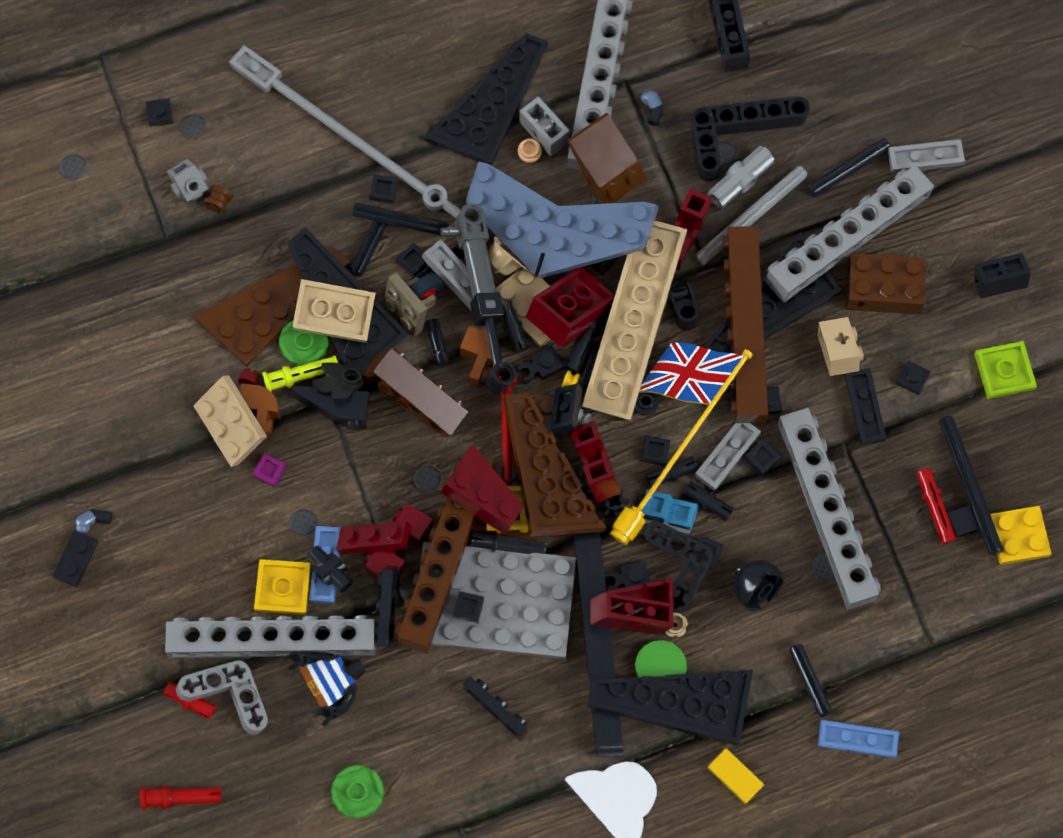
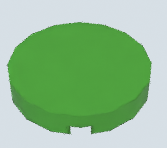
[279,320,329,366]
[635,640,687,678]
[331,765,384,819]

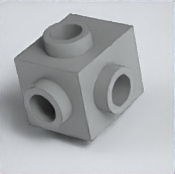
[167,159,208,201]

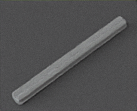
[695,166,808,265]

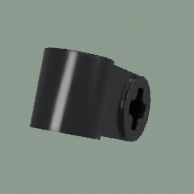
[667,280,699,331]

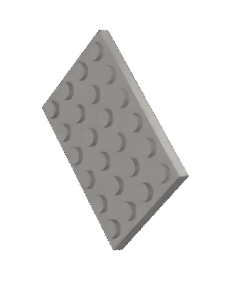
[413,542,576,659]

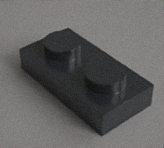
[550,384,582,435]
[53,530,99,588]

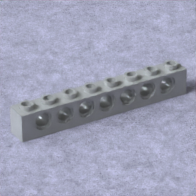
[567,0,633,170]
[765,165,934,303]
[778,408,881,610]
[165,615,376,658]

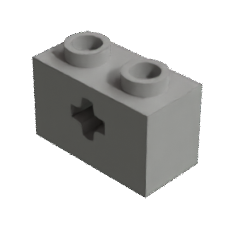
[520,97,570,157]

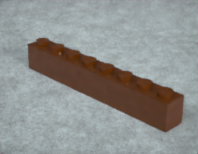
[722,226,768,423]

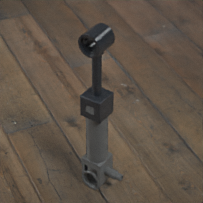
[440,203,516,395]

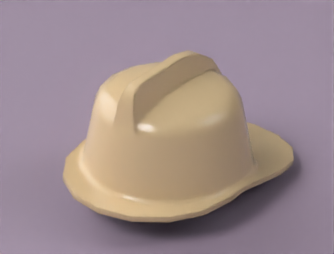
[488,237,527,275]

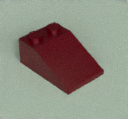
[526,267,615,348]

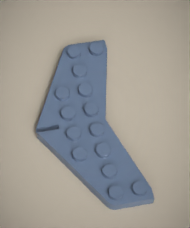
[466,162,659,278]

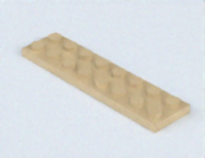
[582,221,687,421]

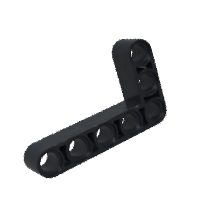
[690,96,810,181]

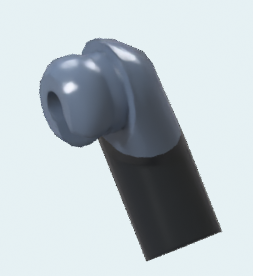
[641,90,664,126]
[75,509,113,533]

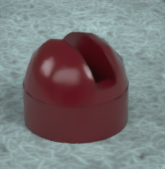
[237,368,260,385]

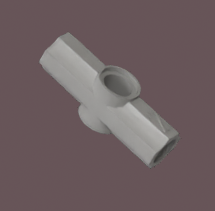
[708,146,775,209]

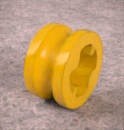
[561,371,580,388]

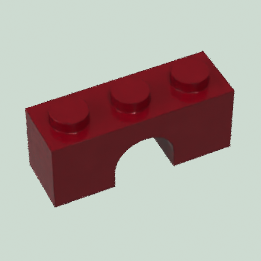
[674,188,713,271]
[571,421,621,503]
[364,503,434,580]

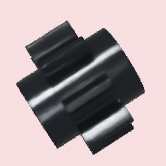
[598,489,630,520]

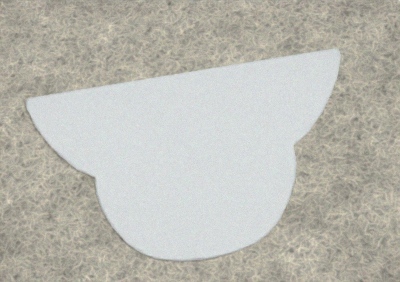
[565,762,657,838]

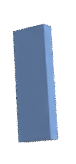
[309,526,341,604]
[818,720,899,759]

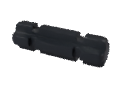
[426,318,449,367]

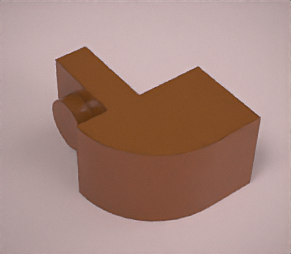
[460,326,493,388]
[240,383,280,442]

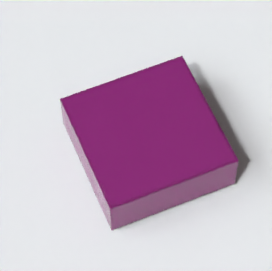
[252,453,287,487]

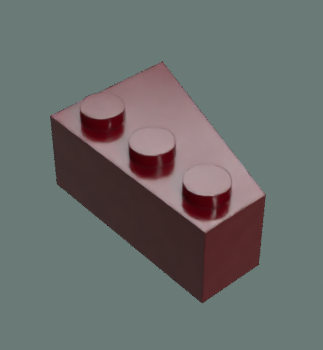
[441,444,524,535]
[590,578,674,635]

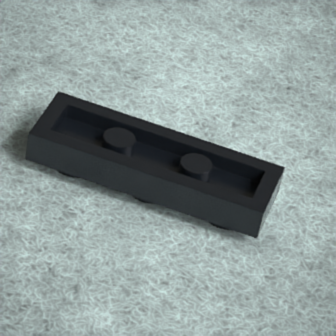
[844,368,887,446]
[374,565,398,647]
[463,676,528,741]

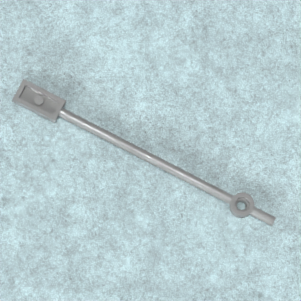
[229,45,461,218]

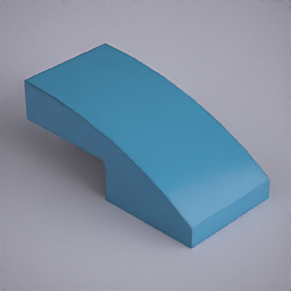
[641,490,699,531]

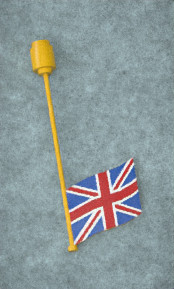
[610,342,753,545]

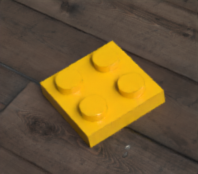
[990,506,1052,565]
[254,559,311,615]

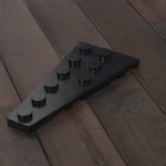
[704,232,842,353]
[587,669,753,746]

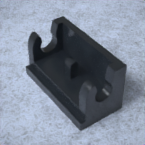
[974,253,1031,299]

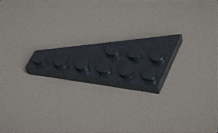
[424,33,548,166]
[287,227,408,375]

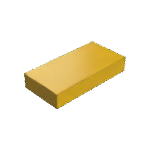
[708,748,764,805]

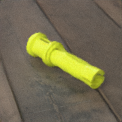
[262,356,338,393]

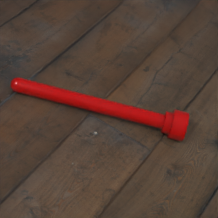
[497,373,517,485]

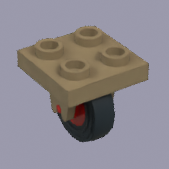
[384,273,443,336]

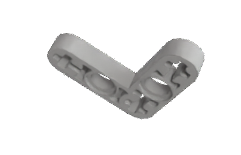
[176,661,268,735]

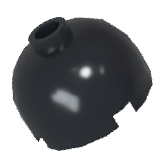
[733,560,784,612]

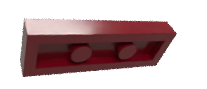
[336,521,411,554]

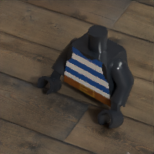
[285,651,366,727]

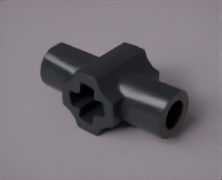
[307,546,353,593]

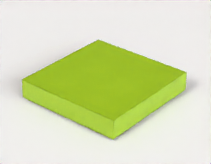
[974,341,1037,399]

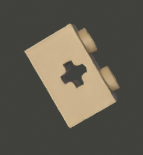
[818,317,863,376]

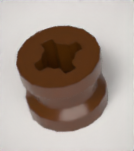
[203,185,233,214]

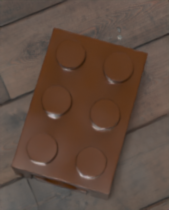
[846,253,926,315]

